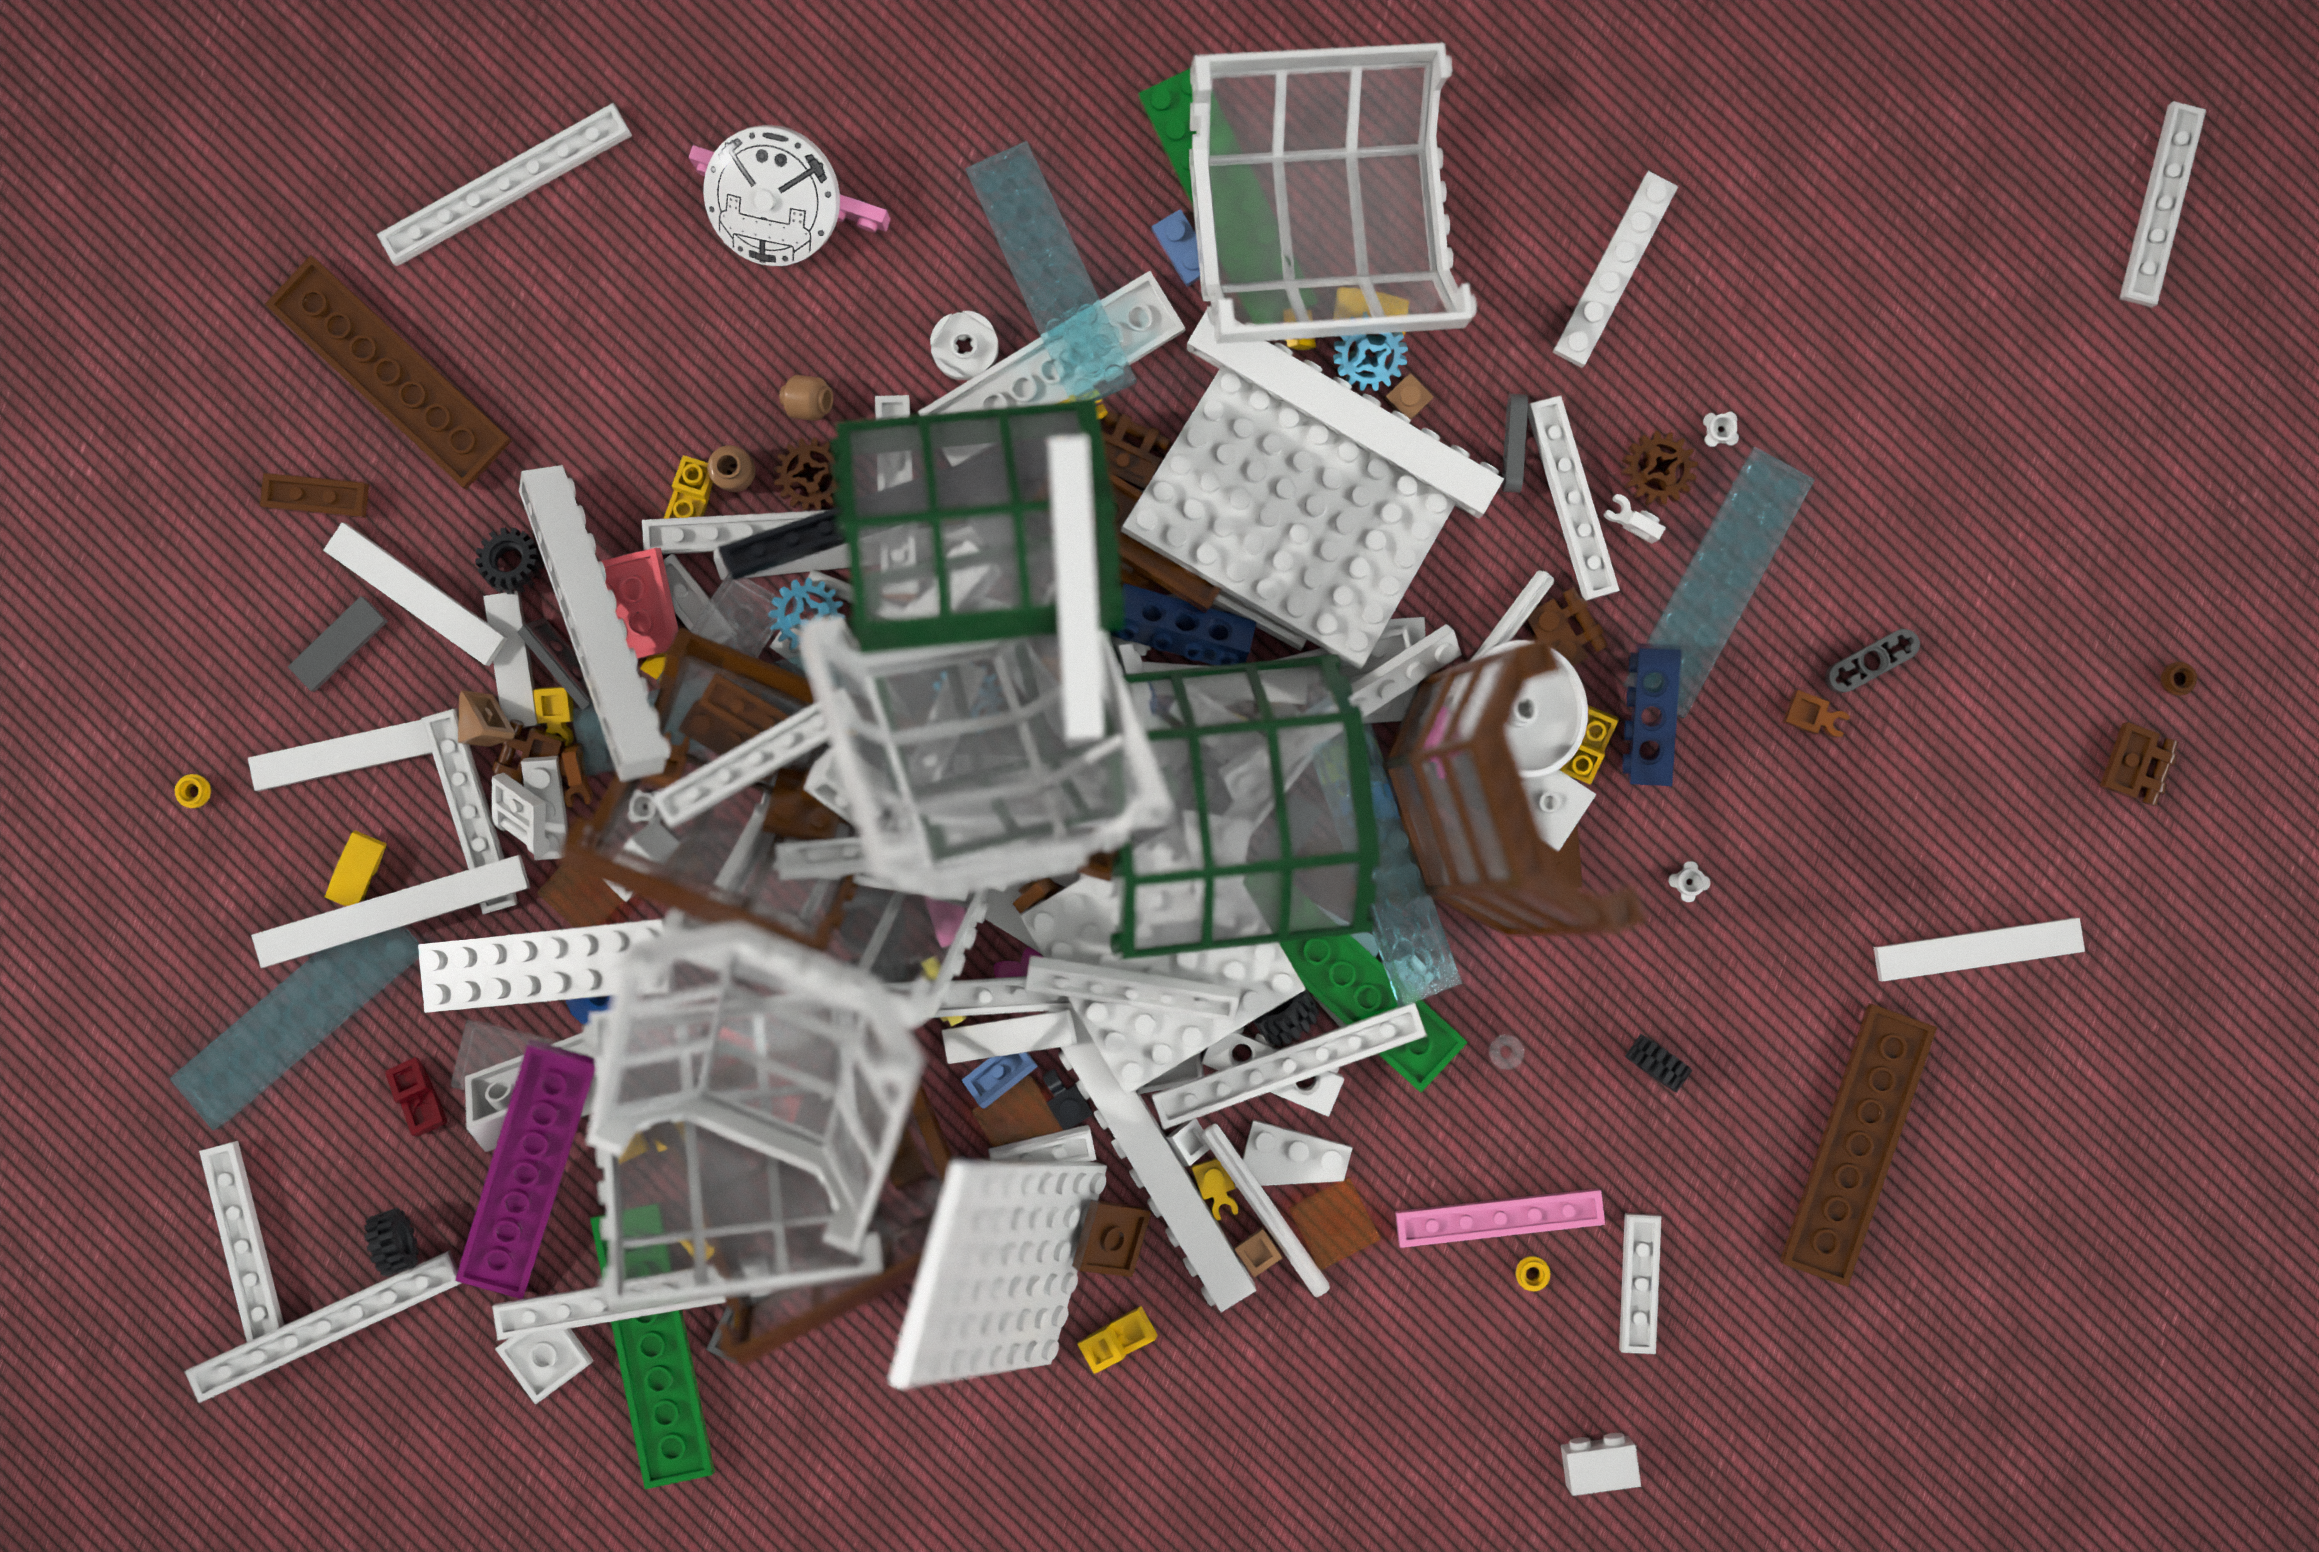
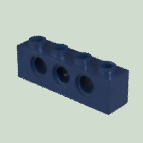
[1110,583,1256,666]
[1622,643,1682,786]

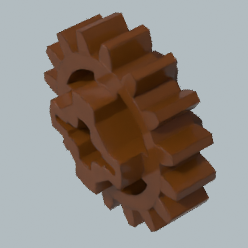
[1621,431,1698,506]
[773,437,840,511]

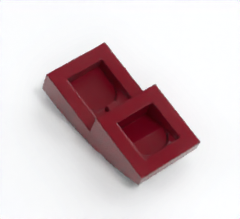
[385,1057,448,1137]

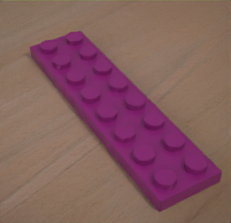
[455,1039,596,1299]

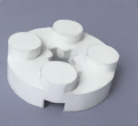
[930,311,999,381]

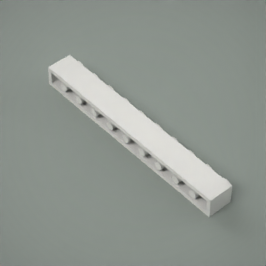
[1187,310,1504,519]
[519,465,670,781]
[1045,1009,1256,1312]

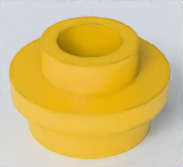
[175,774,211,808]
[1515,1256,1550,1291]

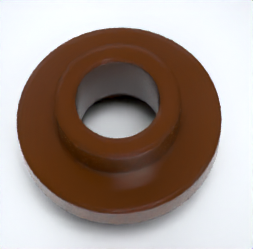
[2161,662,2197,696]

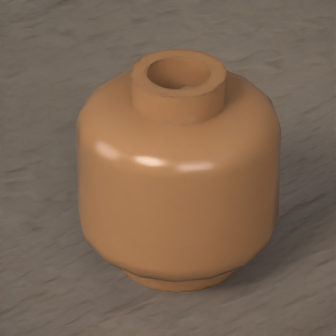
[779,375,833,421]
[707,445,756,492]

